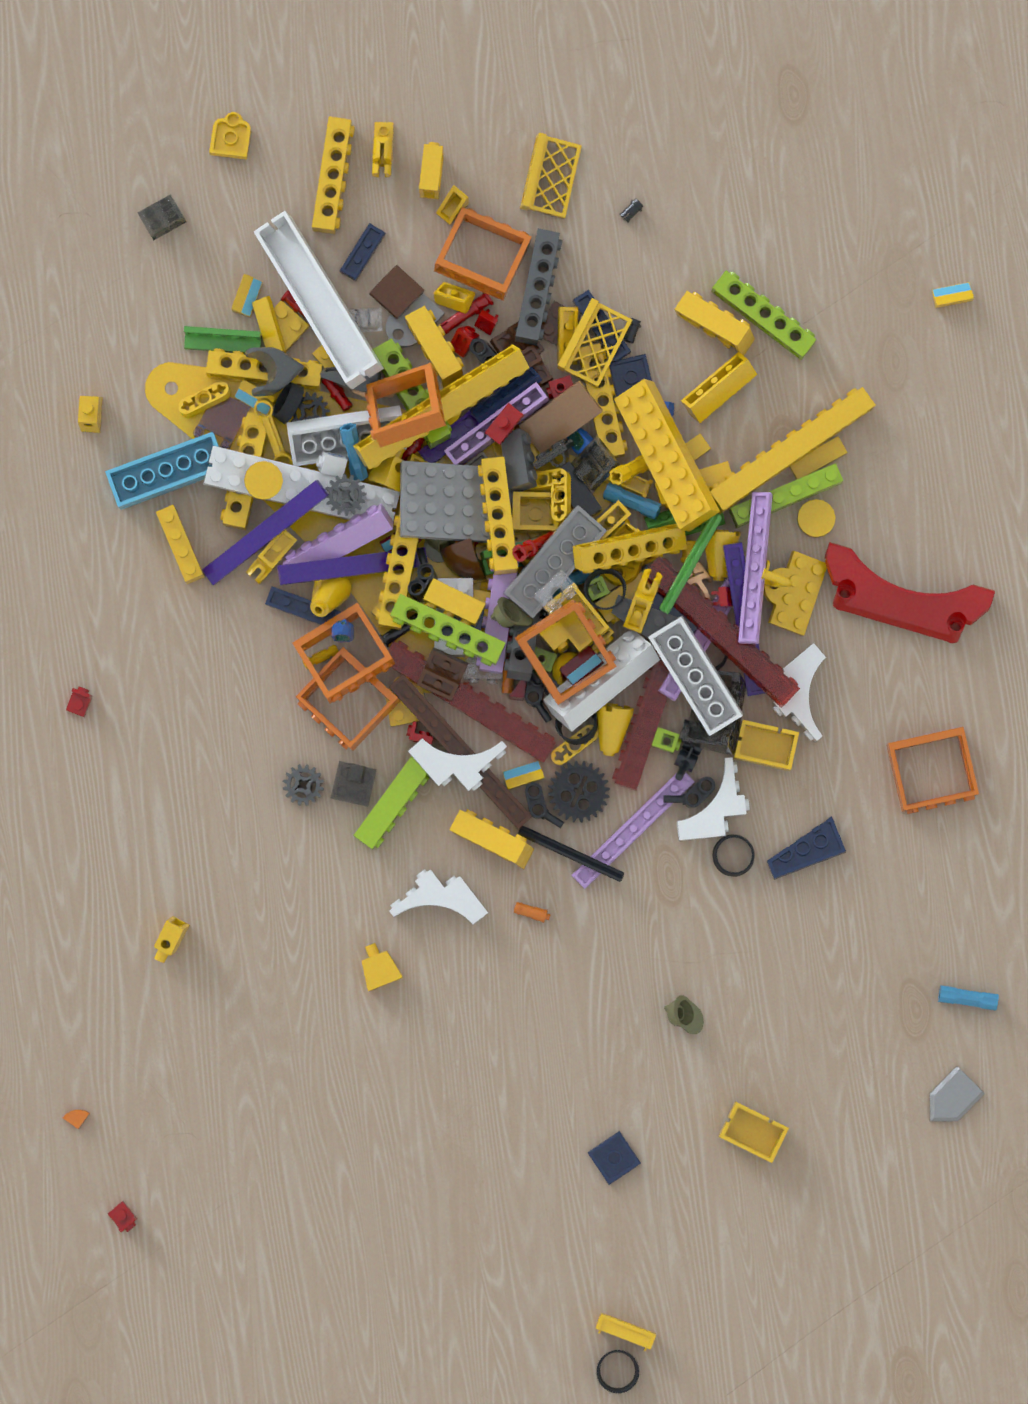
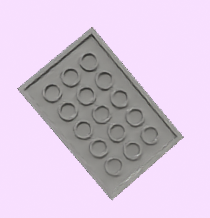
[400,461,514,543]

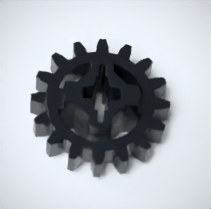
[291,392,330,422]

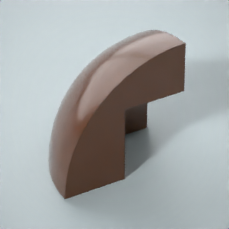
[440,538,487,581]

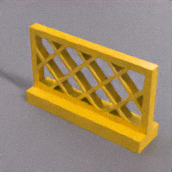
[520,132,582,219]
[557,298,632,388]

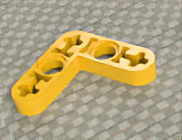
[523,468,571,524]

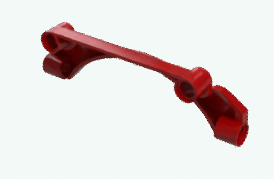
[825,542,995,643]

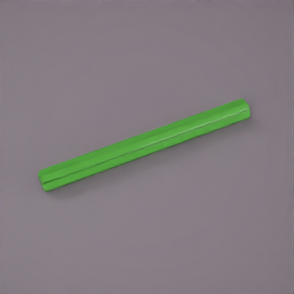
[659,514,722,614]

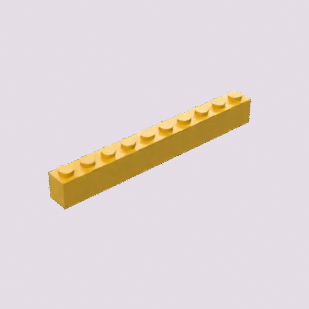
[353,345,529,469]
[709,387,876,514]

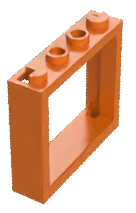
[434,207,532,301]
[365,363,446,448]
[515,600,617,705]
[292,602,395,704]
[296,647,400,751]
[886,727,979,814]

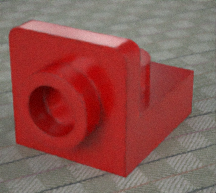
[451,326,480,358]
[66,686,93,717]
[406,721,434,746]
[108,1201,138,1232]

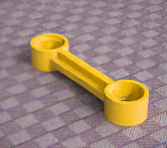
[254,398,292,465]

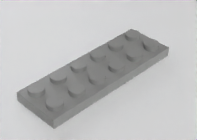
[503,505,607,618]

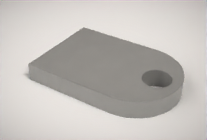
[386,293,445,348]

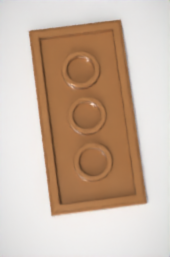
[519,380,603,455]

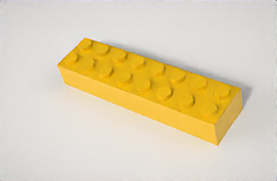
[614,379,720,532]

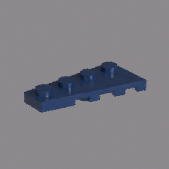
[767,816,846,880]

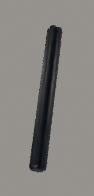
[518,826,624,882]

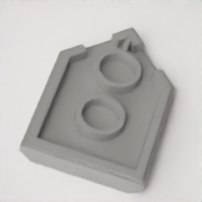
[930,1066,985,1121]

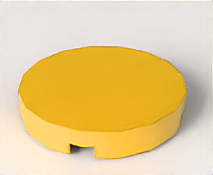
[244,461,283,500]
[797,499,836,538]

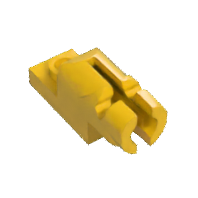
[372,122,394,178]
[246,530,297,585]
[623,569,662,633]

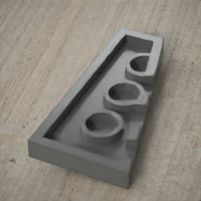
[611,595,690,639]

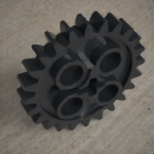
[548,760,610,823]

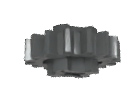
[325,474,367,516]
[283,764,324,806]

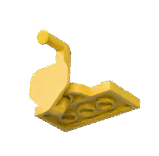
[761,551,827,636]

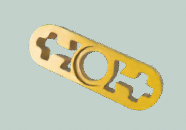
[178,381,231,418]
[551,725,598,765]

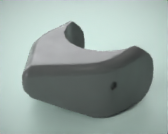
[245,347,304,396]

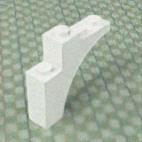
[772,643,826,742]
[408,738,507,791]
[677,757,749,841]
[389,869,488,925]

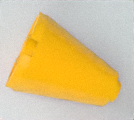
[705,529,741,581]
[310,577,351,617]
[596,703,634,756]

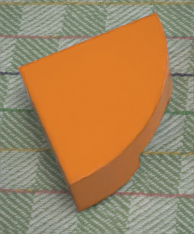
[63,1110,90,1129]

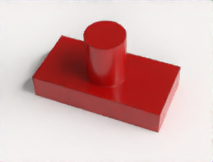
[485,403,524,445]

